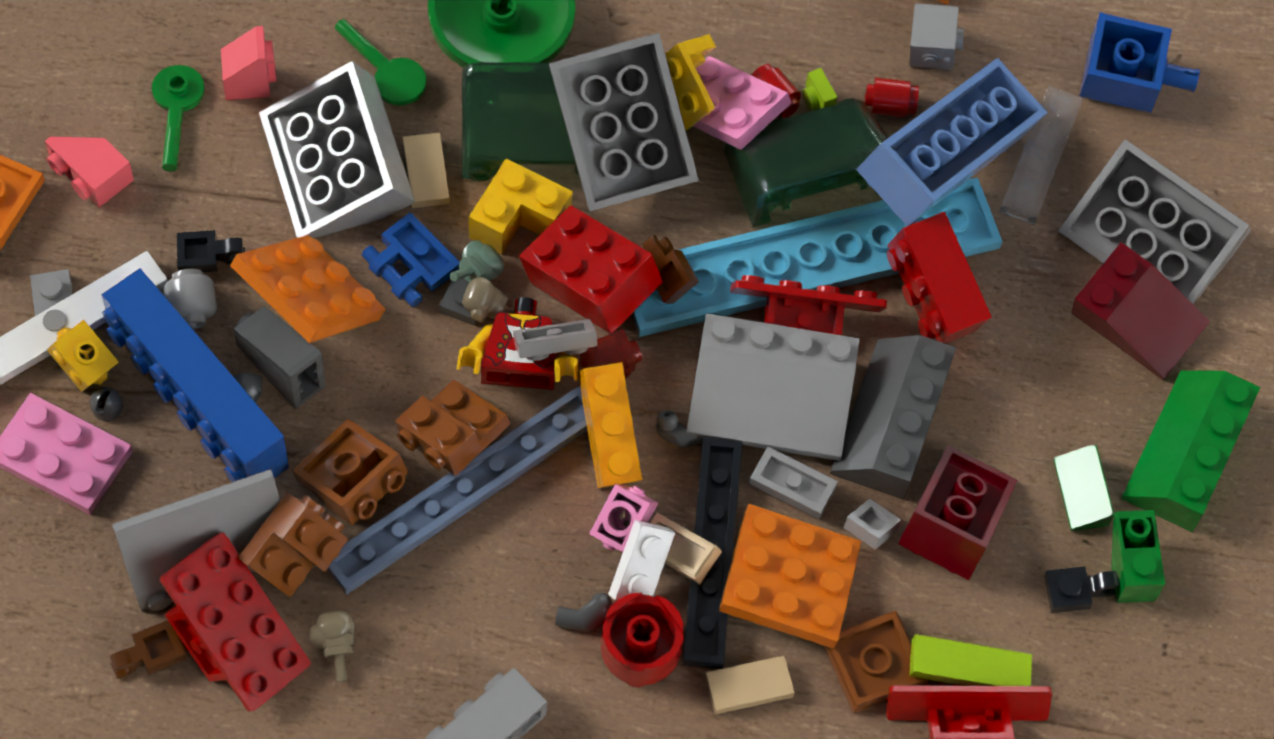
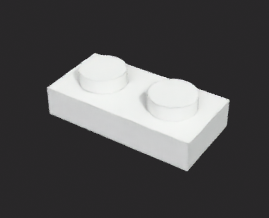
[608,520,675,600]

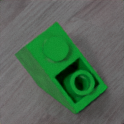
[1111,510,1166,603]

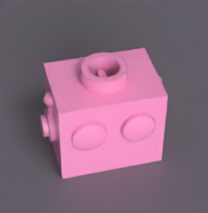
[589,484,658,552]

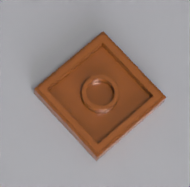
[823,610,929,714]

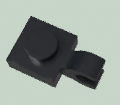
[177,230,245,272]
[1044,566,1119,613]

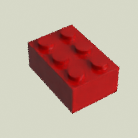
[519,205,663,334]
[887,211,992,344]

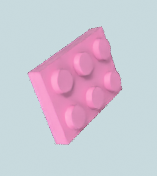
[693,56,791,150]
[0,393,133,515]

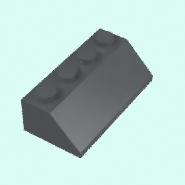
[830,335,957,500]

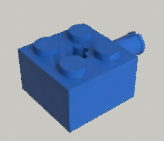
[1079,13,1200,113]

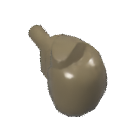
[462,277,514,323]
[309,610,355,682]

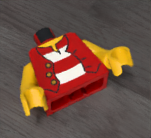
[456,297,578,390]

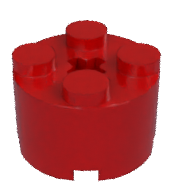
[601,593,684,687]

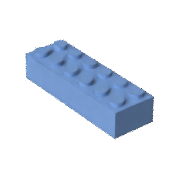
[856,58,1048,226]

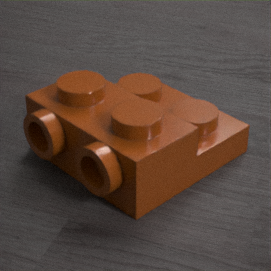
[395,379,511,476]
[292,419,408,525]
[238,492,349,597]

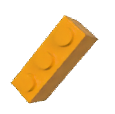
[578,362,642,489]

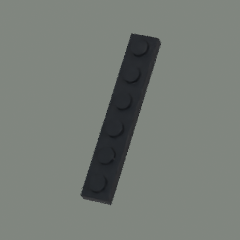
[682,437,742,669]

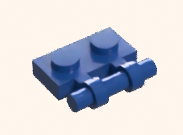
[361,212,460,308]

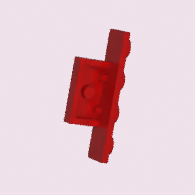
[730,275,887,336]
[886,686,1052,739]

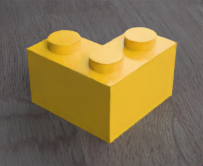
[469,158,573,254]

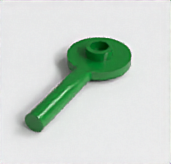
[335,19,427,106]
[152,65,205,172]

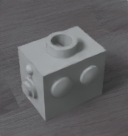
[909,3,964,70]

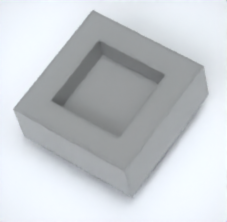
[844,499,901,549]

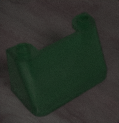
[462,62,579,182]
[724,98,889,227]

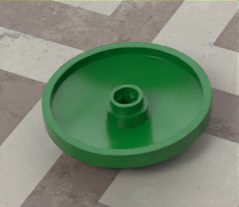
[428,0,575,78]

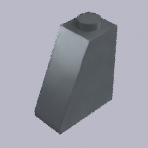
[234,306,326,410]

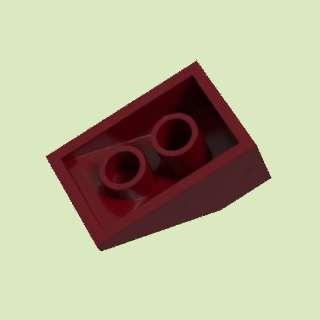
[1071,242,1210,381]
[898,445,1018,580]

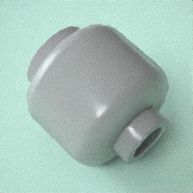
[164,269,217,329]

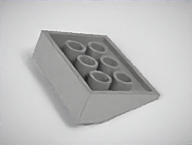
[549,33,699,211]
[259,61,415,238]
[1058,139,1252,304]
[686,313,859,461]
[112,469,280,612]

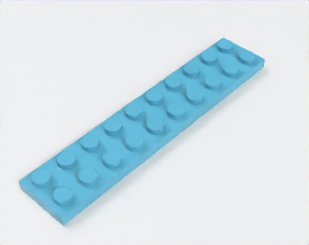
[632,177,1003,337]

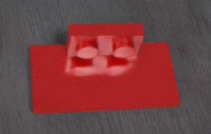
[160,532,311,712]

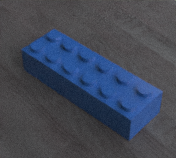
[101,268,289,483]

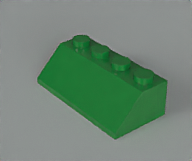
[1121,370,1261,533]

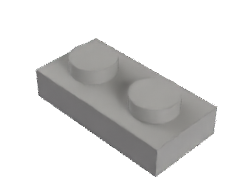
[30,269,73,331]
[513,319,598,360]
[749,447,838,519]

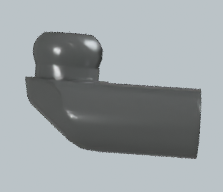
[656,411,703,448]
[555,593,612,632]

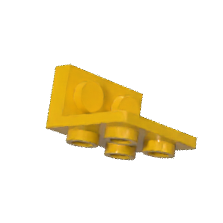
[665,34,716,131]

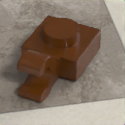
[642,235,699,304]
[109,620,186,679]

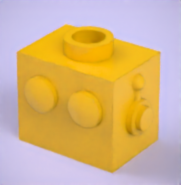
[46,319,119,392]

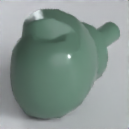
[450,240,505,282]

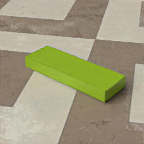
[909,634,1032,686]

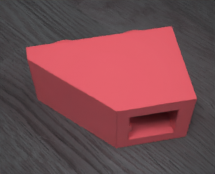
[221,26,277,100]
[45,136,134,208]

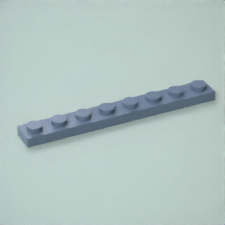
[327,385,588,595]

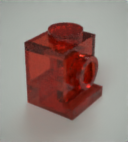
[580,329,643,379]

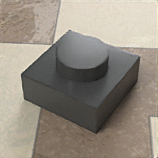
[439,278,477,326]

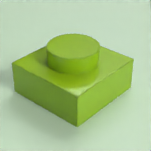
[803,68,838,121]

